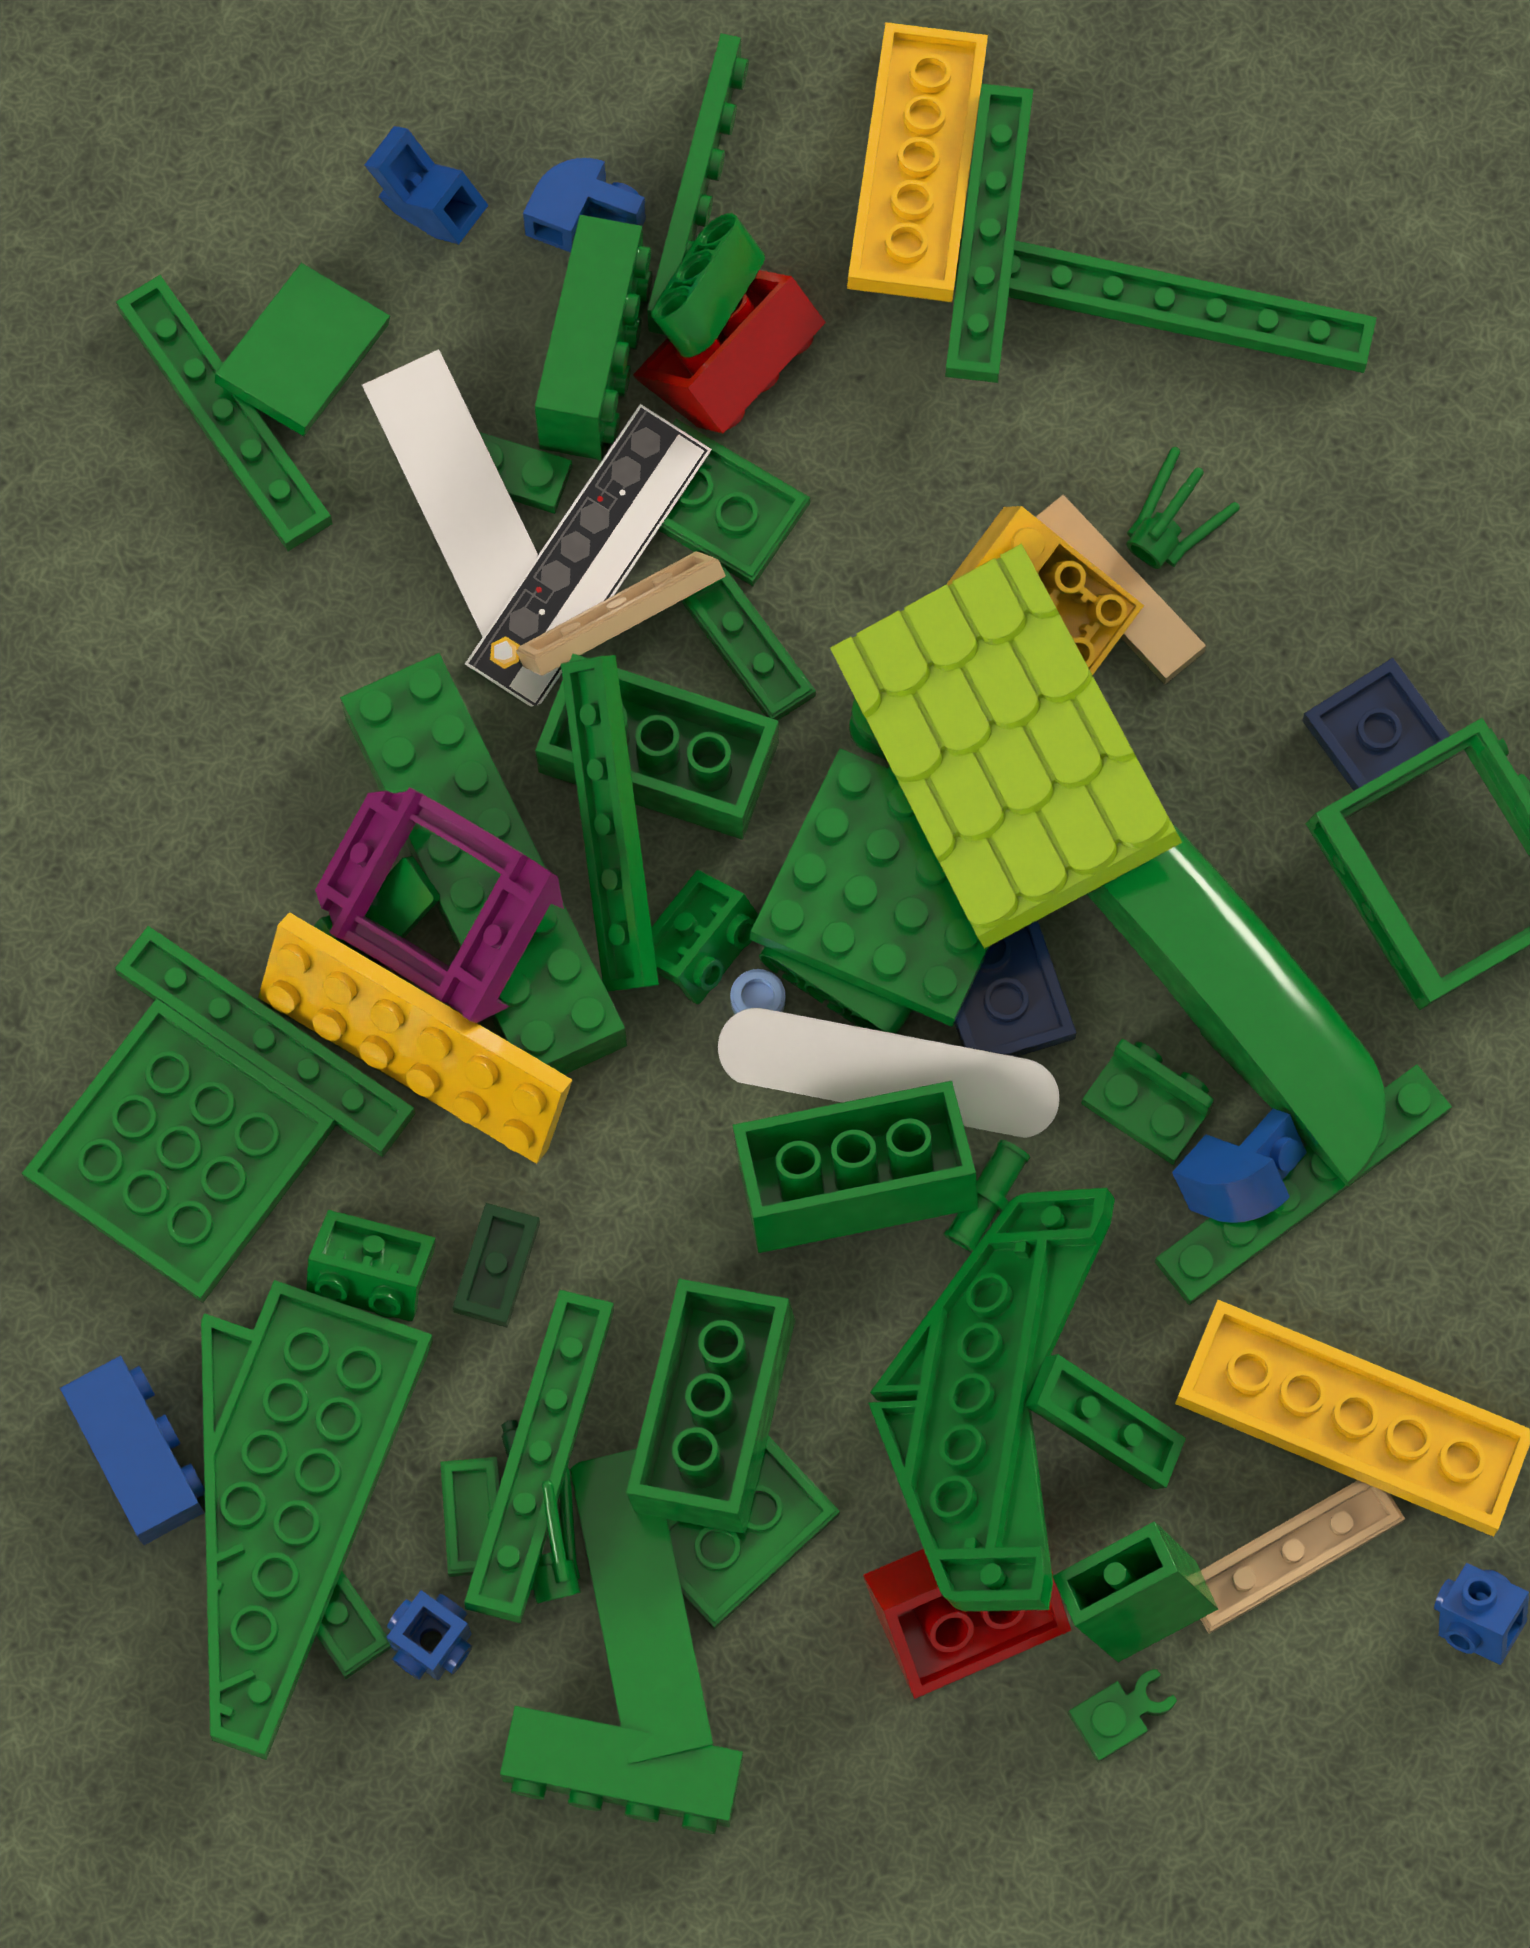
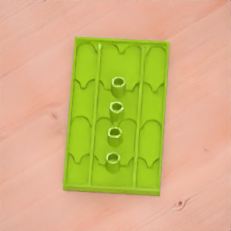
[830,543,1182,949]

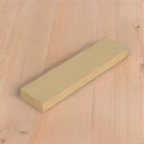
[1036,495,1206,684]
[516,551,726,676]
[1200,1480,1405,1634]

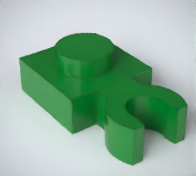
[1068,1669,1177,1763]

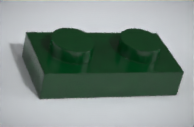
[452,1203,540,1328]

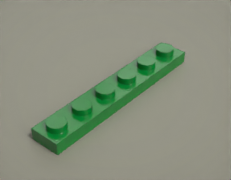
[647,33,749,335]
[945,84,1034,383]
[116,275,333,551]
[561,655,659,991]
[115,926,416,1157]
[1155,1064,1452,1305]
[464,1289,614,1624]

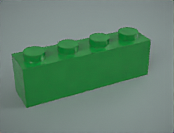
[500,1706,743,1834]

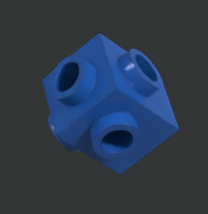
[1434,1563,1529,1665]
[386,1590,473,1681]

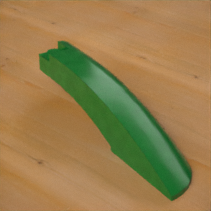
[1087,823,1385,1186]

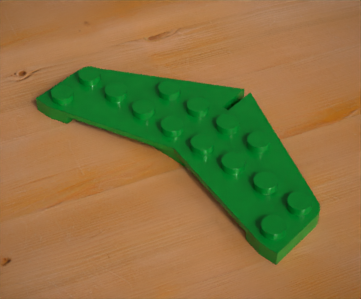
[868,1188,1115,1611]

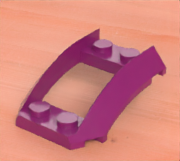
[315,787,564,1023]

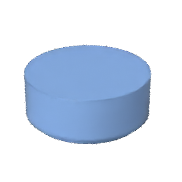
[730,969,785,1014]

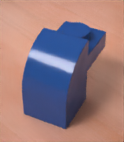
[364,126,488,245]
[523,158,646,253]
[1172,1108,1307,1223]

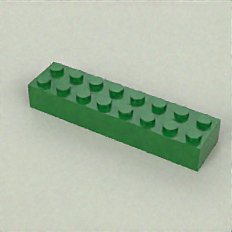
[340,653,627,1075]

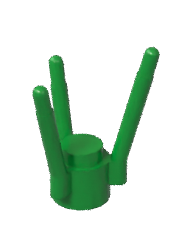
[1126,447,1240,569]
[487,1467,581,1604]

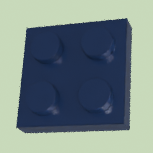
[1302,658,1451,791]

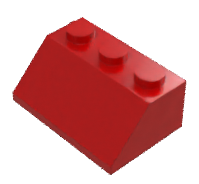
[633,270,826,434]
[863,1548,1072,1699]

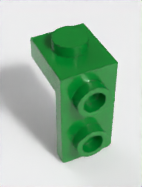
[314,856,440,964]

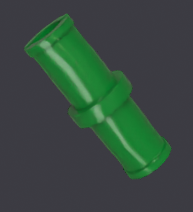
[943,1139,1030,1252]

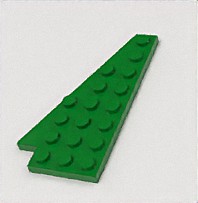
[201,1280,433,1760]

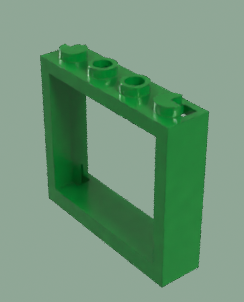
[1305,718,1530,1011]

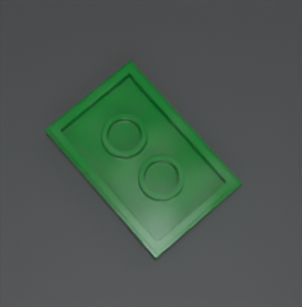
[214,263,390,437]
[658,419,810,586]
[667,1435,840,1630]

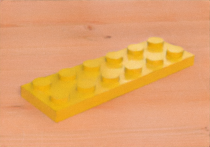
[847,22,988,302]
[258,912,572,1164]
[1175,1300,1530,1537]

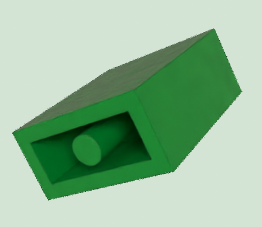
[1053,1521,1218,1663]

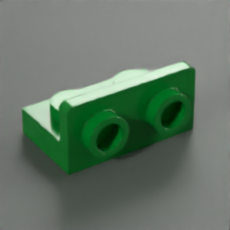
[651,869,758,1005]
[1081,1039,1214,1165]
[306,1210,436,1321]

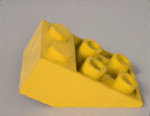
[947,506,1144,675]

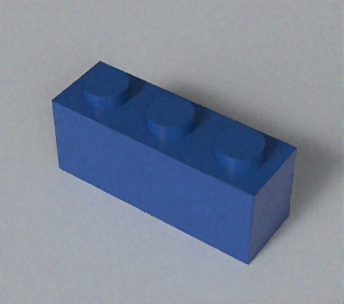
[60,1355,205,1545]

